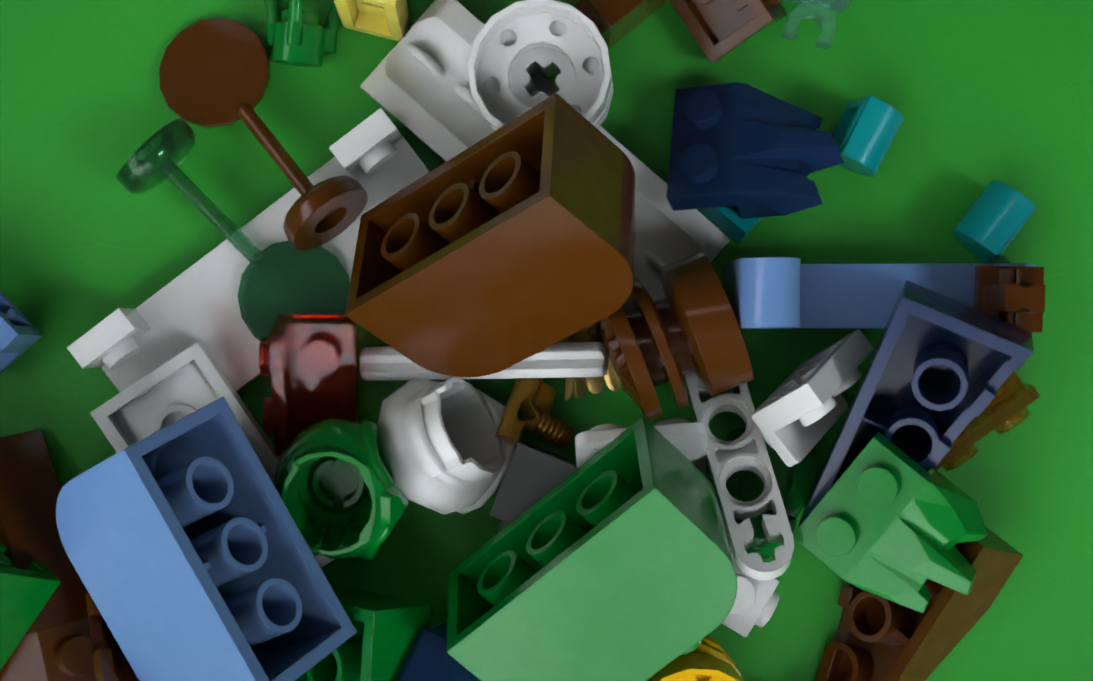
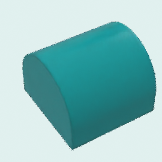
[832,95,904,177]
[951,180,1036,263]

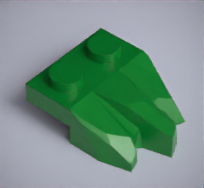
[793,432,988,613]

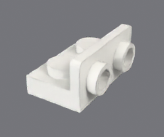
[750,328,874,467]

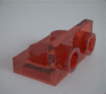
[259,315,360,456]

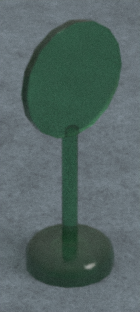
[117,119,350,354]

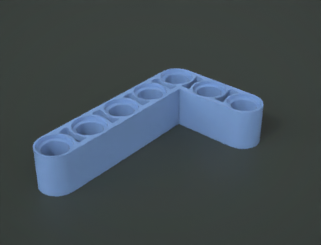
[723,257,1036,329]

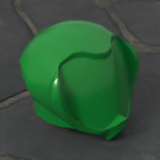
[273,417,409,560]

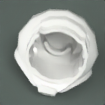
[376,378,516,515]

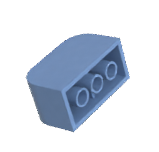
[56,396,357,681]

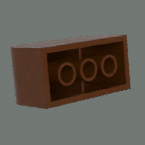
[345,93,635,377]

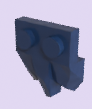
[666,82,844,219]

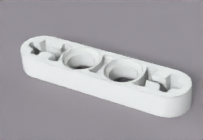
[683,372,794,581]

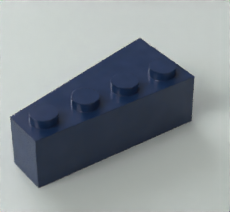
[797,280,1034,529]

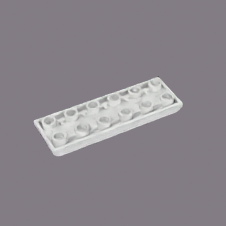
[360,0,729,313]

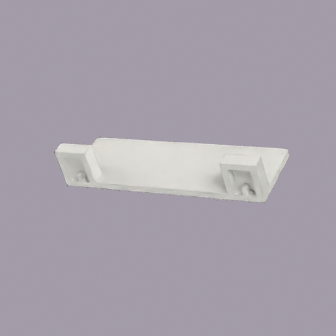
[67,108,430,392]

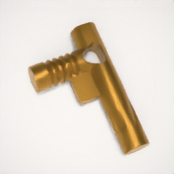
[495,378,575,449]

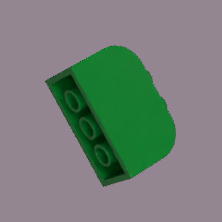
[446,416,737,681]

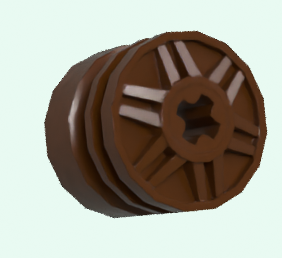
[600,252,754,421]

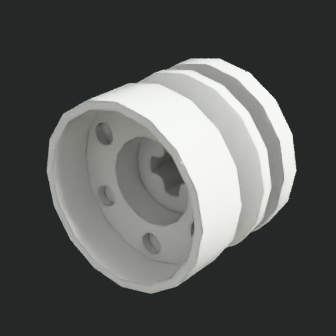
[467,0,614,131]

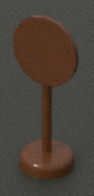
[159,18,368,251]

